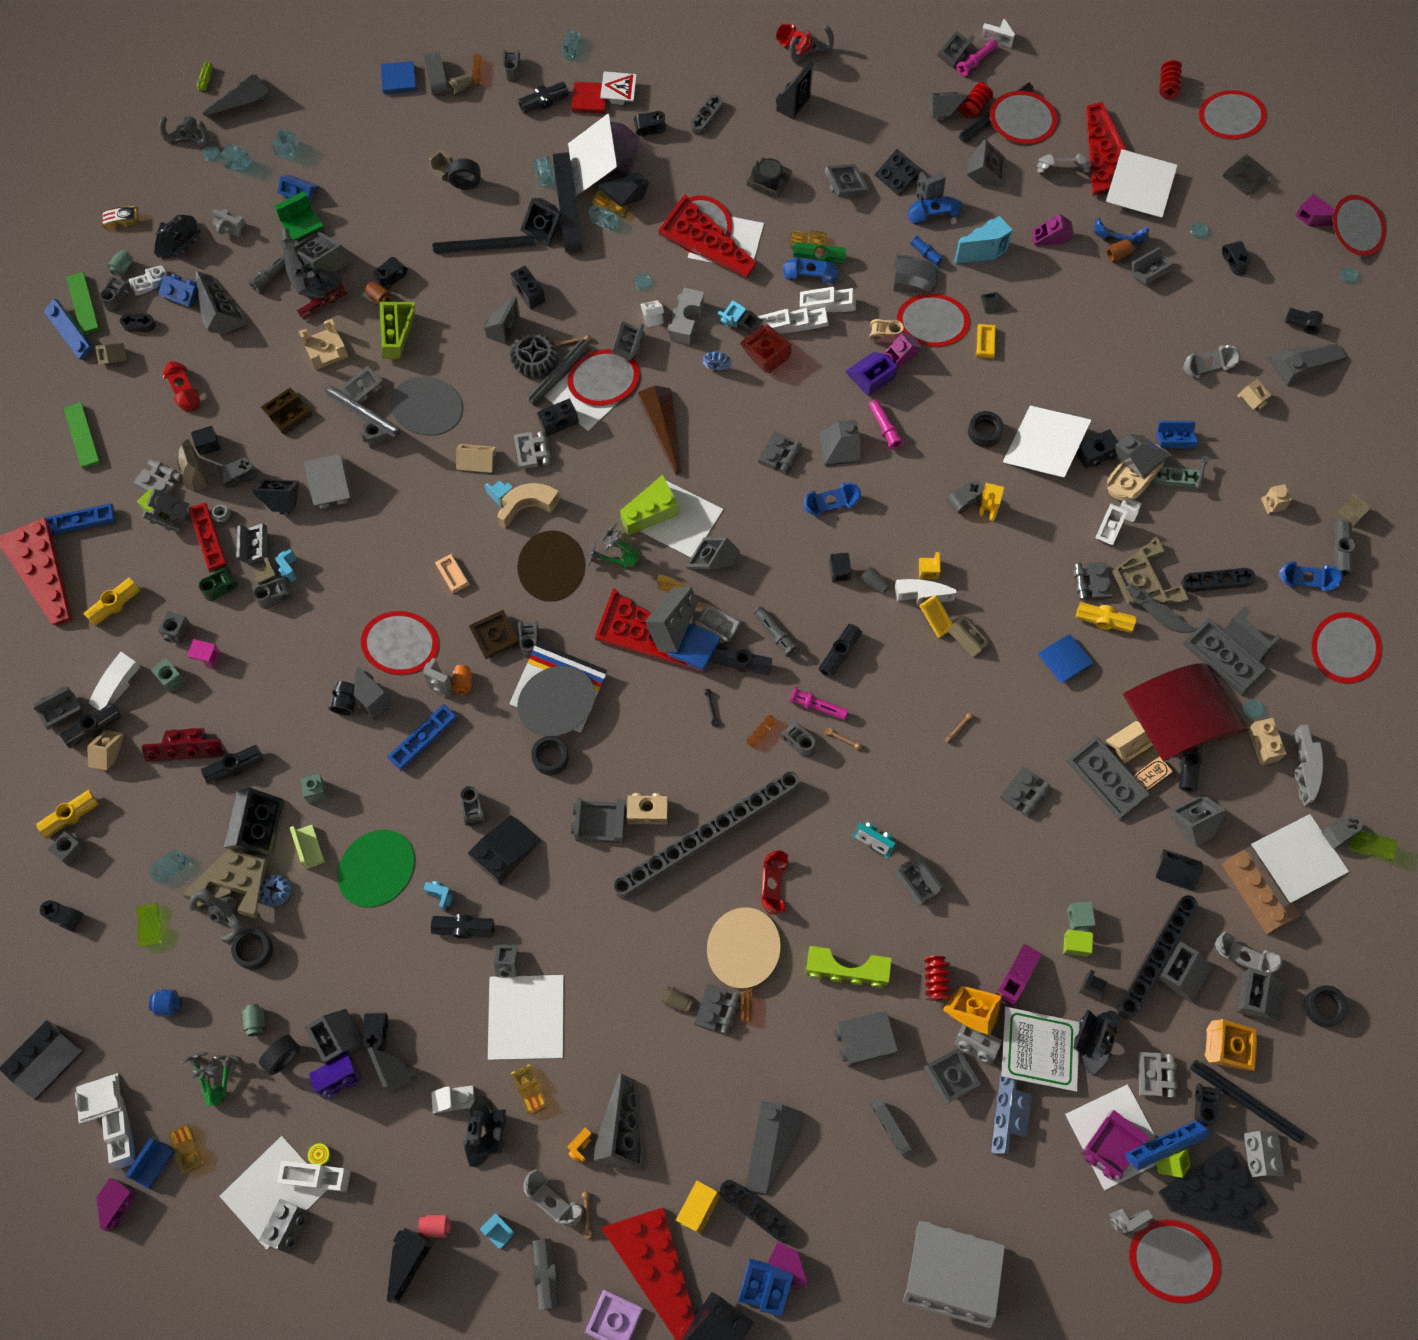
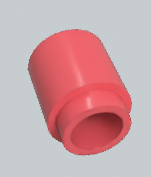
[419,1215,451,1238]

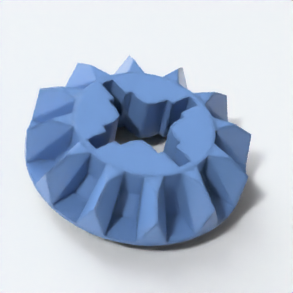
[703,352,731,372]
[260,874,291,907]

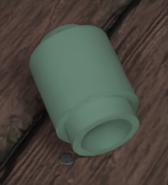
[108,250,133,277]
[242,1004,265,1037]

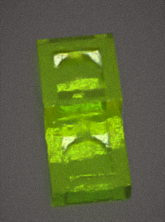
[1349,831,1398,861]
[136,903,161,947]

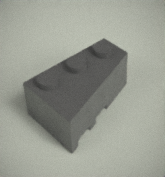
[645,587,698,653]

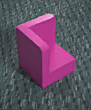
[187,639,220,669]

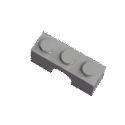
[667,288,704,345]

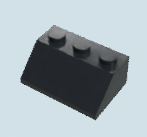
[224,787,284,856]
[0,1020,83,1100]

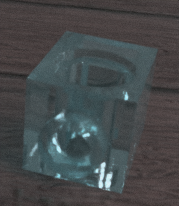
[271,129,299,160]
[220,144,250,173]
[533,156,555,186]

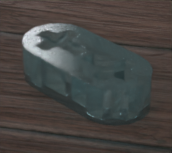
[561,30,582,60]
[589,205,619,230]
[149,850,187,883]

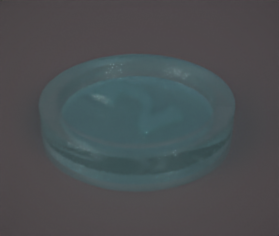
[202,146,220,161]
[1190,222,1208,239]
[1340,267,1358,283]
[634,273,651,290]
[1243,699,1264,719]

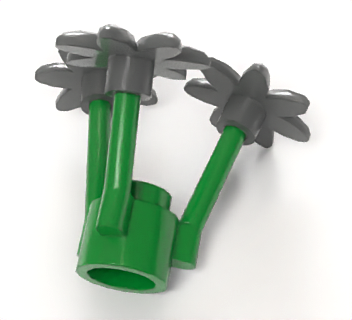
[587,522,640,568]
[180,1052,242,1106]

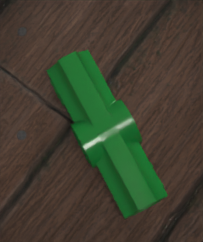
[792,242,846,263]

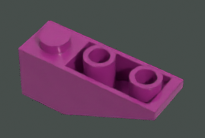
[995,944,1042,1007]

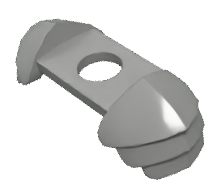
[1037,153,1091,173]
[1183,345,1240,378]
[1215,931,1282,974]
[523,1169,584,1227]

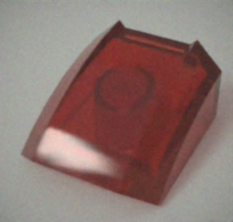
[740,324,792,373]

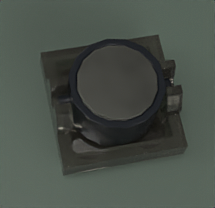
[747,157,792,199]

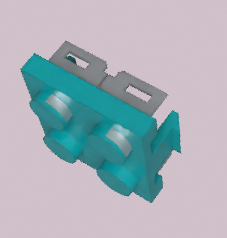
[852,821,897,858]

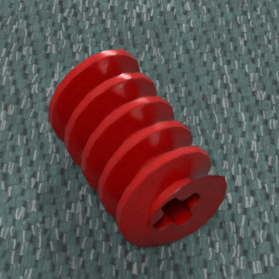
[1159,60,1182,99]
[959,82,994,118]
[924,956,952,1001]

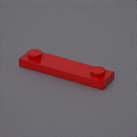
[188,502,228,573]

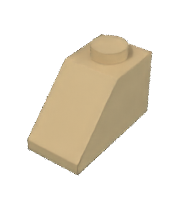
[88,730,124,771]

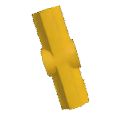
[83,578,141,626]
[1076,602,1136,633]
[36,790,99,839]

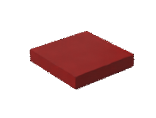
[571,82,606,113]

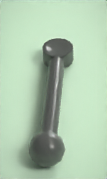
[1195,456,1209,489]

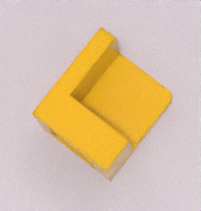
[919,552,940,580]

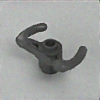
[789,25,834,63]
[159,116,209,147]
[189,889,243,942]

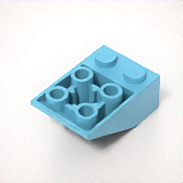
[954,216,1013,264]

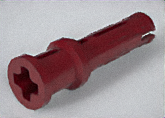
[297,282,348,320]

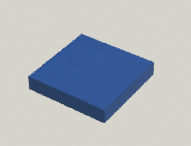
[381,61,416,94]

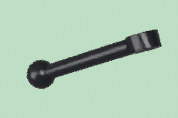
[704,689,719,727]

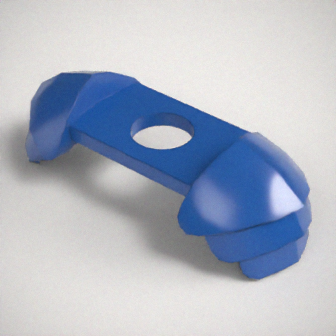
[908,196,962,224]
[1093,218,1150,245]
[783,258,838,284]
[803,482,861,516]
[1279,561,1343,591]

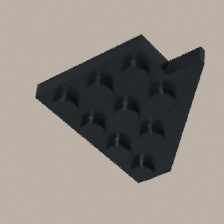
[1158,1146,1268,1234]

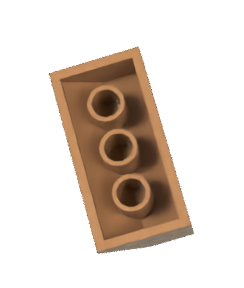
[1222,847,1302,935]

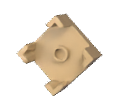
[299,319,349,370]

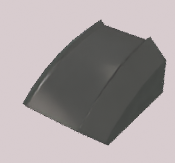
[893,254,936,293]

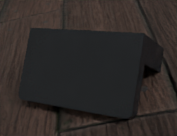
[1156,849,1203,891]

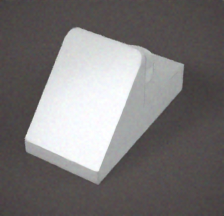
[980,19,1015,48]
[641,300,664,327]
[1095,504,1128,545]
[431,1085,475,1114]

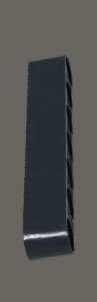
[552,152,583,253]
[1117,895,1198,1019]

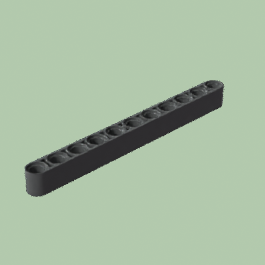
[614,771,799,899]

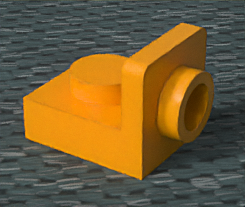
[567,1127,592,1164]

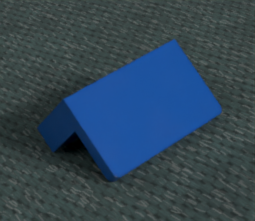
[277,175,319,204]
[125,1138,175,1189]

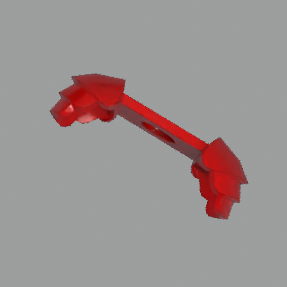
[775,23,813,54]
[163,361,200,412]
[761,850,789,915]

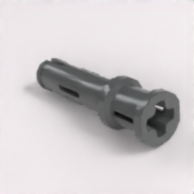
[248,254,286,293]
[754,606,799,657]

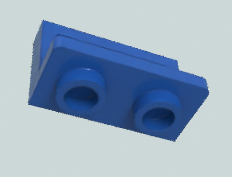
[158,273,198,307]
[1156,421,1198,449]

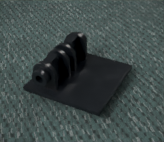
[874,149,921,195]

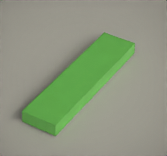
[66,272,100,335]
[64,402,101,470]

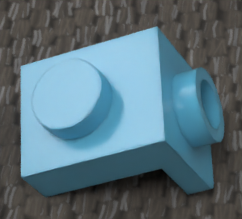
[718,300,747,328]
[275,549,297,582]
[423,881,453,912]

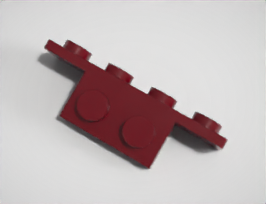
[141,728,224,762]

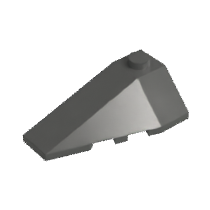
[202,72,268,116]
[196,271,248,334]
[1267,344,1347,385]
[593,1074,644,1170]
[745,1100,802,1194]

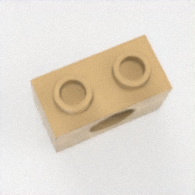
[1248,718,1286,765]
[627,793,668,825]

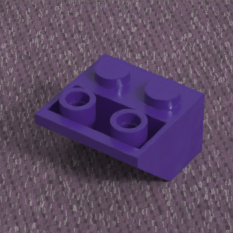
[845,352,898,397]
[309,1053,362,1099]

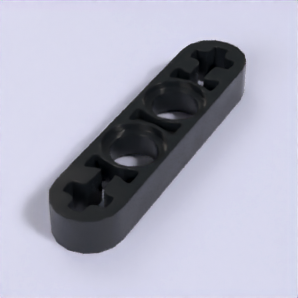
[1181,568,1255,592]
[720,1180,792,1242]

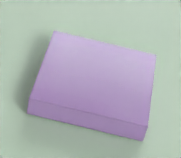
[585,1289,644,1340]

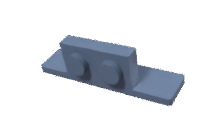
[991,1069,1032,1154]

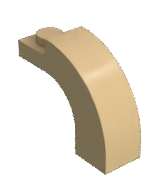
[497,483,560,529]

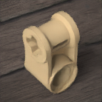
[869,319,904,343]

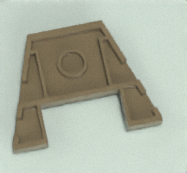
[1112,537,1189,604]
[183,849,266,918]

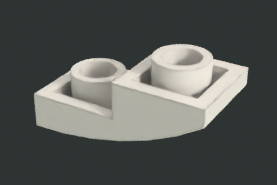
[129,265,167,296]

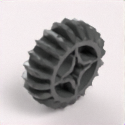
[510,331,558,378]

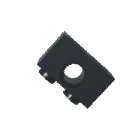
[510,265,545,310]
[537,398,579,437]
[1076,429,1118,469]

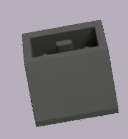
[354,667,391,721]
[1156,941,1212,1003]
[1237,968,1285,1023]
[305,1009,364,1065]

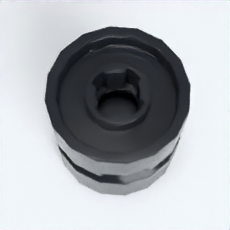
[328,681,356,716]

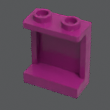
[1081,1110,1149,1181]

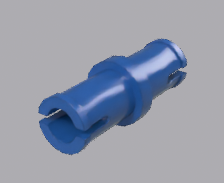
[910,236,943,266]

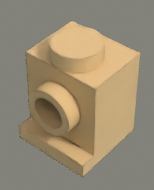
[1237,379,1271,410]
[1261,484,1292,514]

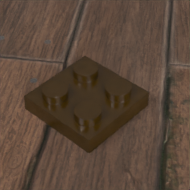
[469,610,520,660]

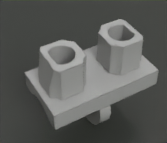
[212,209,245,238]

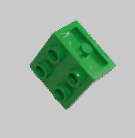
[274,191,324,242]

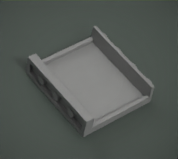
[903,1221,1005,1328]

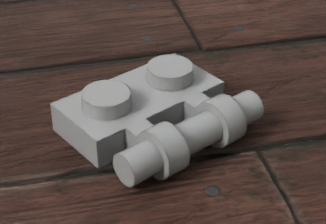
[514,431,551,470]
[133,459,182,495]
[1138,1052,1178,1098]

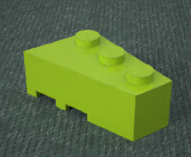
[380,302,415,359]
[620,475,679,536]

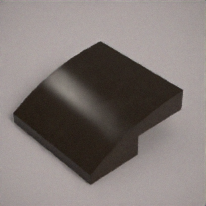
[261,388,313,434]

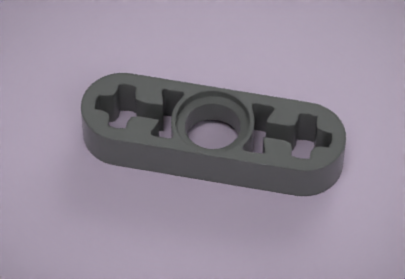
[691,95,723,135]
[870,1098,912,1158]

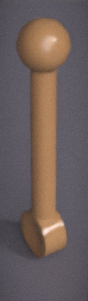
[554,335,591,348]
[944,713,973,743]
[825,728,862,750]
[582,1191,592,1239]

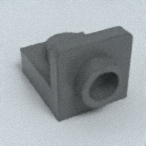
[494,945,518,978]

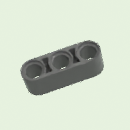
[424,52,448,95]

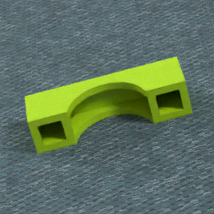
[806,946,891,988]

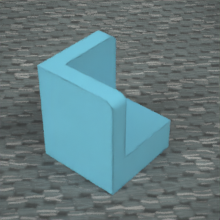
[485,481,513,507]
[480,1213,516,1249]

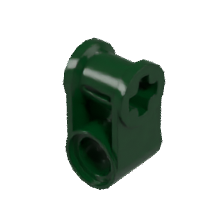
[199,567,238,601]

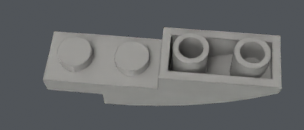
[1293,725,1323,806]

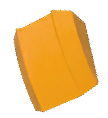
[943,986,1002,1036]
[1204,1019,1257,1071]

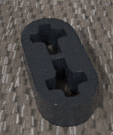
[120,313,156,332]

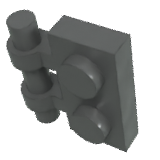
[758,431,802,474]
[142,488,190,532]
[1074,562,1112,600]
[1000,767,1050,817]
[694,984,741,1035]

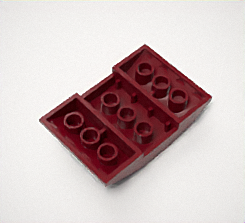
[1122,663,1248,762]

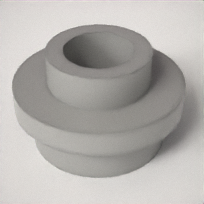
[212,505,231,523]

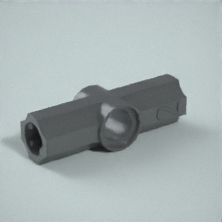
[1332,520,1355,577]
[533,1238,559,1310]

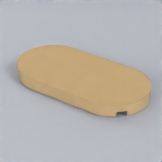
[1107,444,1164,501]

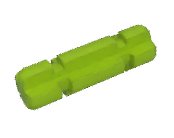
[197,62,213,91]

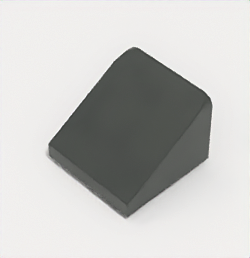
[981,292,1003,314]
[738,310,763,335]

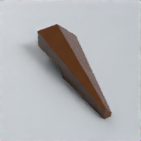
[638,385,681,475]

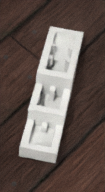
[756,307,829,334]

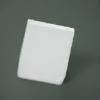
[1120,500,1142,522]

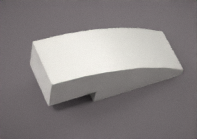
[800,287,856,312]
[895,579,956,606]
[89,652,140,711]
[102,1096,136,1170]
[277,1161,351,1192]

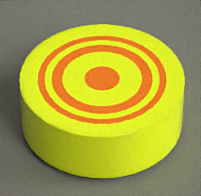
[308,1143,331,1166]

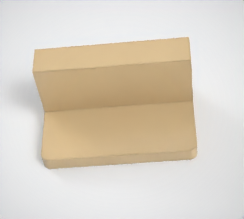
[456,444,496,473]
[1106,721,1153,764]

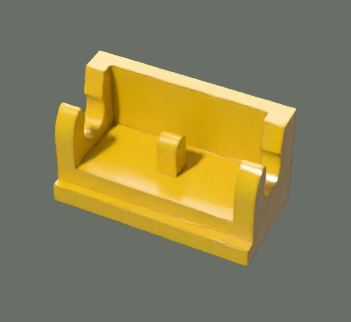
[979,483,1004,522]
[676,1181,721,1235]

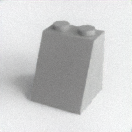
[303,454,352,509]

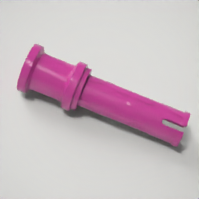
[957,39,998,76]
[869,399,904,450]
[789,686,849,721]

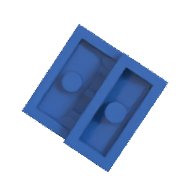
[667,624,721,671]
[1038,634,1093,684]
[738,1258,793,1316]

